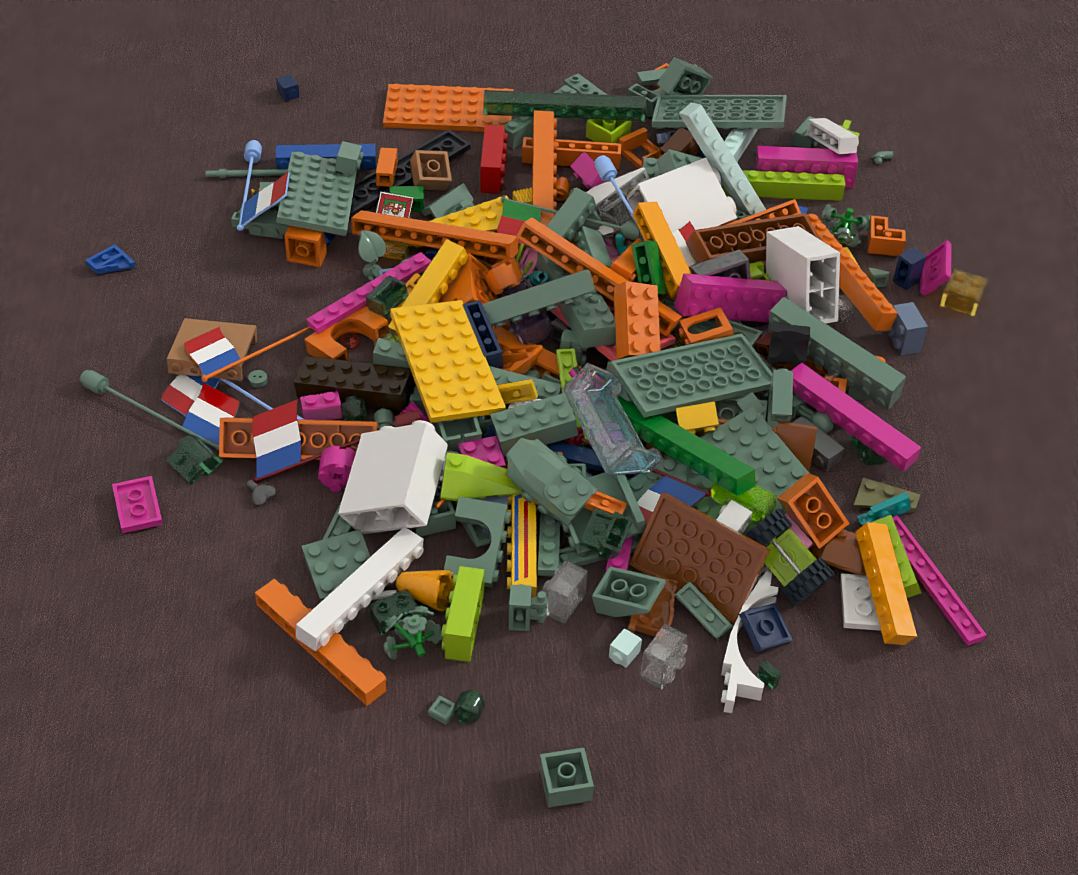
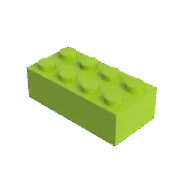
[441,566,485,662]

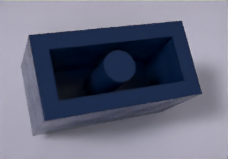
[893,247,926,291]

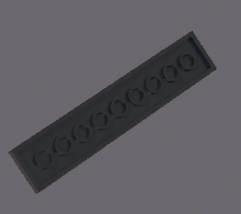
[349,129,471,219]

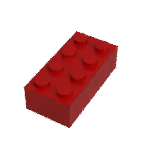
[480,125,508,194]

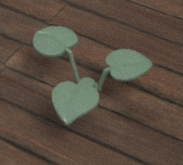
[358,230,423,312]

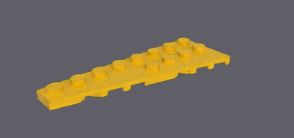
[383,195,509,253]

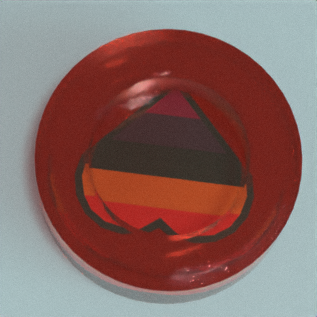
[341,332,359,349]

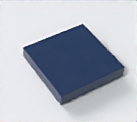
[739,603,793,652]

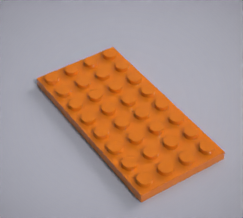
[383,84,514,132]

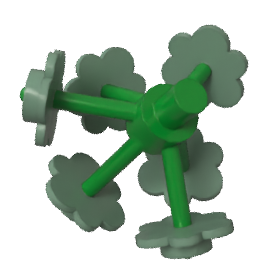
[384,605,443,660]

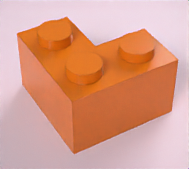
[868,216,906,256]

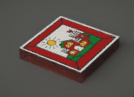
[376,192,414,218]

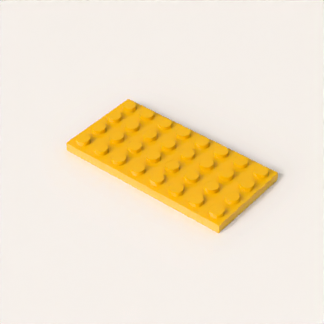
[390,300,506,423]

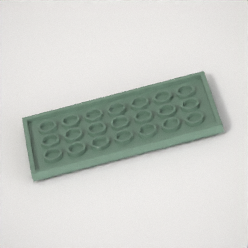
[652,95,787,130]
[276,152,357,236]
[610,334,773,418]

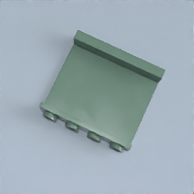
[561,459,646,555]

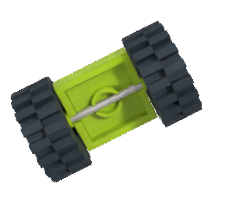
[745,509,835,607]

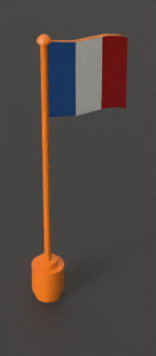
[184,326,312,382]

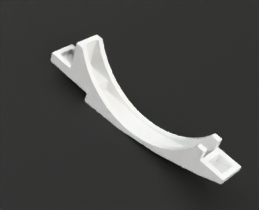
[721,569,778,713]

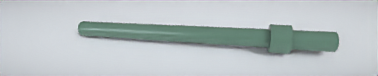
[206,169,288,179]

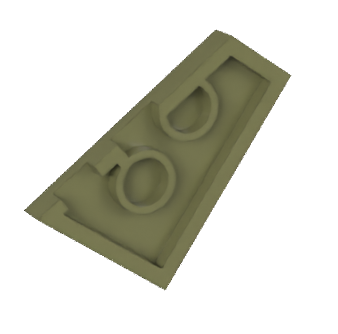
[853,477,920,513]

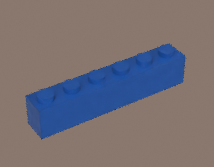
[276,144,376,169]

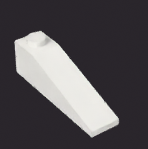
[586,167,650,215]

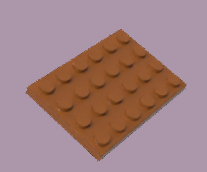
[629,492,770,624]

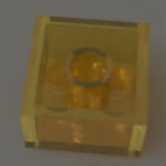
[940,269,988,316]

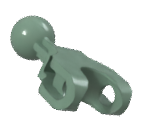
[761,392,834,434]

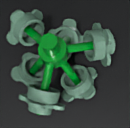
[822,204,870,247]

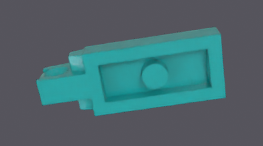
[857,492,911,527]

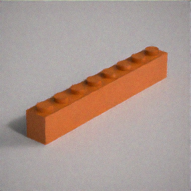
[255,579,387,706]

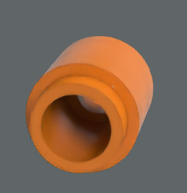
[553,177,570,201]

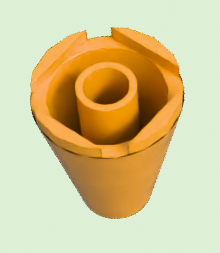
[396,570,454,612]

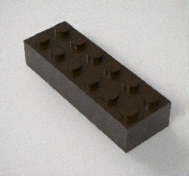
[293,356,415,411]

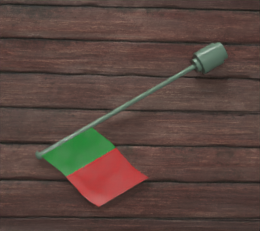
[497,196,643,248]

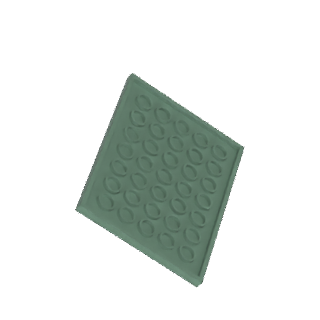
[628,406,810,535]

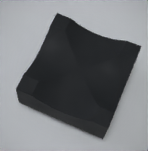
[768,323,810,365]

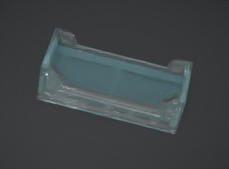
[562,363,663,476]

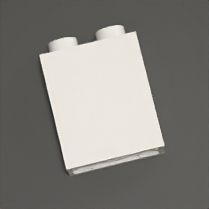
[626,158,737,232]
[766,226,840,324]
[338,420,448,535]

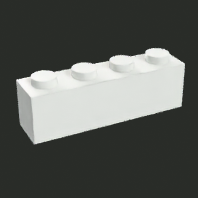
[807,118,859,154]

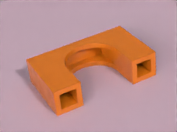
[304,306,391,361]

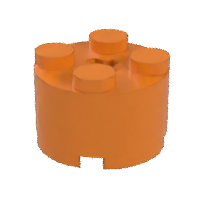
[482,256,524,295]

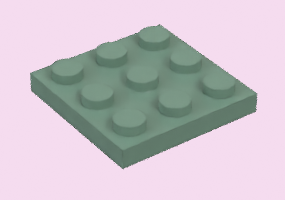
[302,529,371,602]

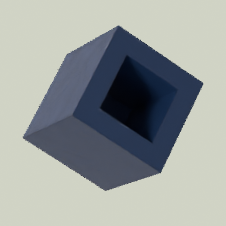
[276,74,299,101]

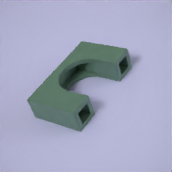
[766,369,793,428]
[444,497,511,588]

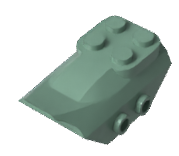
[506,438,599,525]

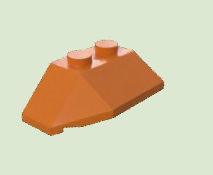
[499,345,543,375]

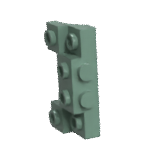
[231,207,289,239]

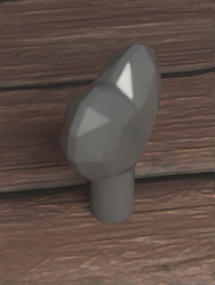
[246,480,276,505]

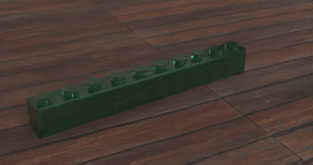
[483,90,646,121]

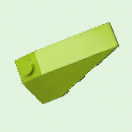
[440,452,522,502]

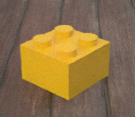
[676,402,719,436]

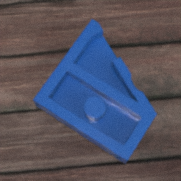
[86,244,136,274]

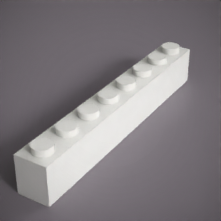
[296,527,424,651]

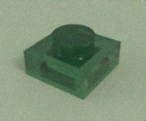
[757,660,781,690]

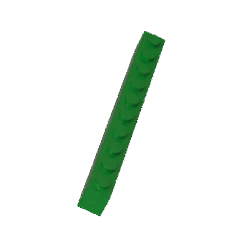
[606,396,756,496]

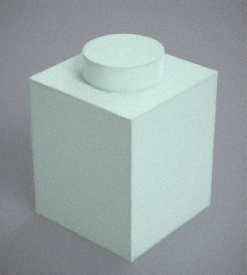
[609,628,642,668]

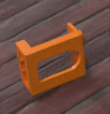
[618,127,661,169]
[678,307,734,345]

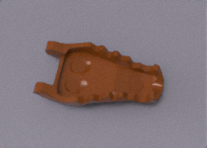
[627,575,678,643]

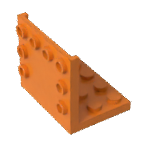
[438,253,510,330]

